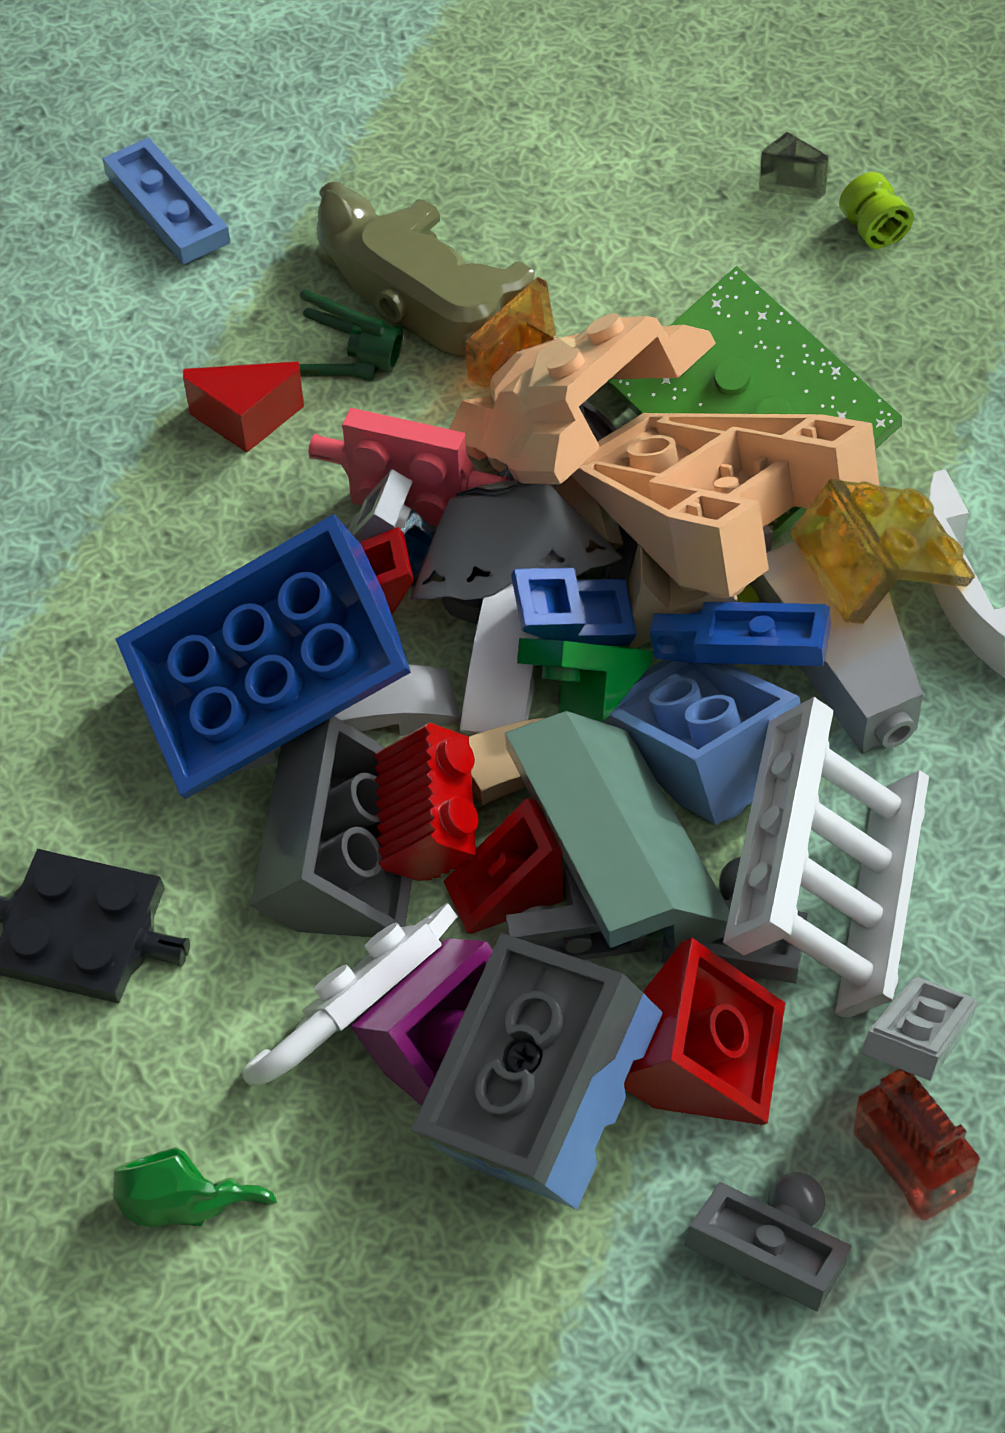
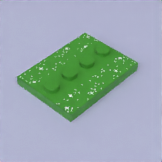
[608,266,902,542]

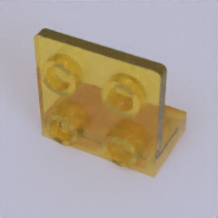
[790,479,975,624]

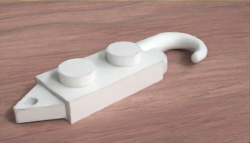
[242,903,458,1086]

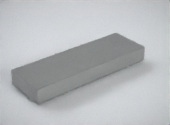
[861,976,978,1081]

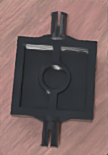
[0,849,190,1004]

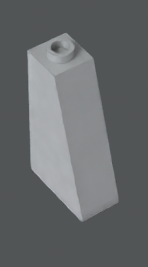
[750,515,923,754]

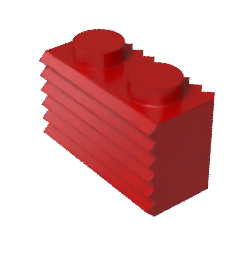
[374,723,478,881]

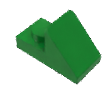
[517,638,653,722]

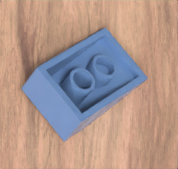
[601,660,801,825]

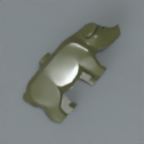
[316,181,535,356]

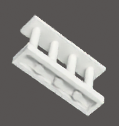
[723,697,929,1018]

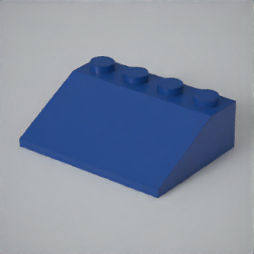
[115,514,411,799]

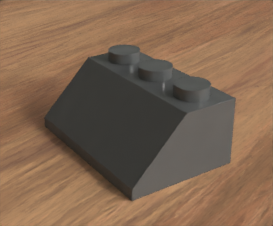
[250,716,412,937]

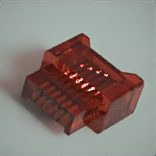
[853,1069,980,1220]

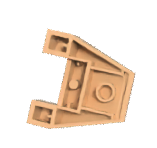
[571,413,880,598]

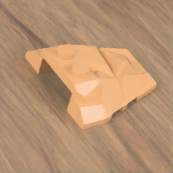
[449,313,716,484]

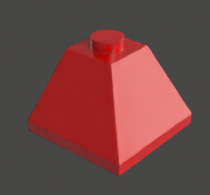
[624,938,786,1125]

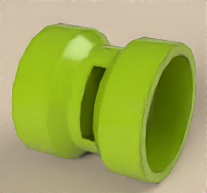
[839,171,914,249]

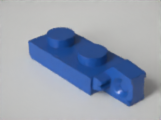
[650,602,832,666]

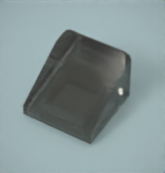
[759,132,829,199]

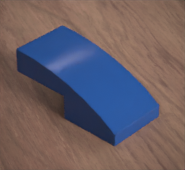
[511,568,637,646]

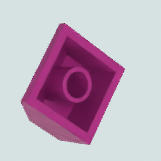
[350,938,493,1106]

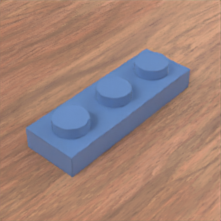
[102,137,231,265]

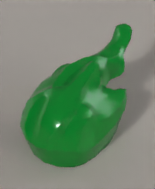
[113,1147,277,1227]

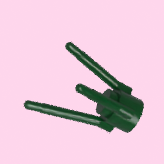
[299,289,403,381]

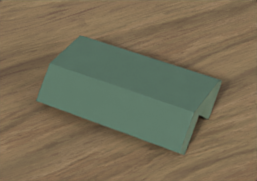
[505,711,730,952]

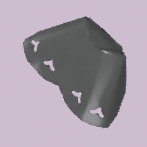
[410,480,623,601]

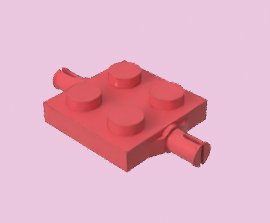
[308,408,509,526]

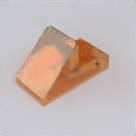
[466,277,556,389]

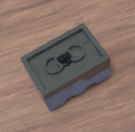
[411,933,663,1210]

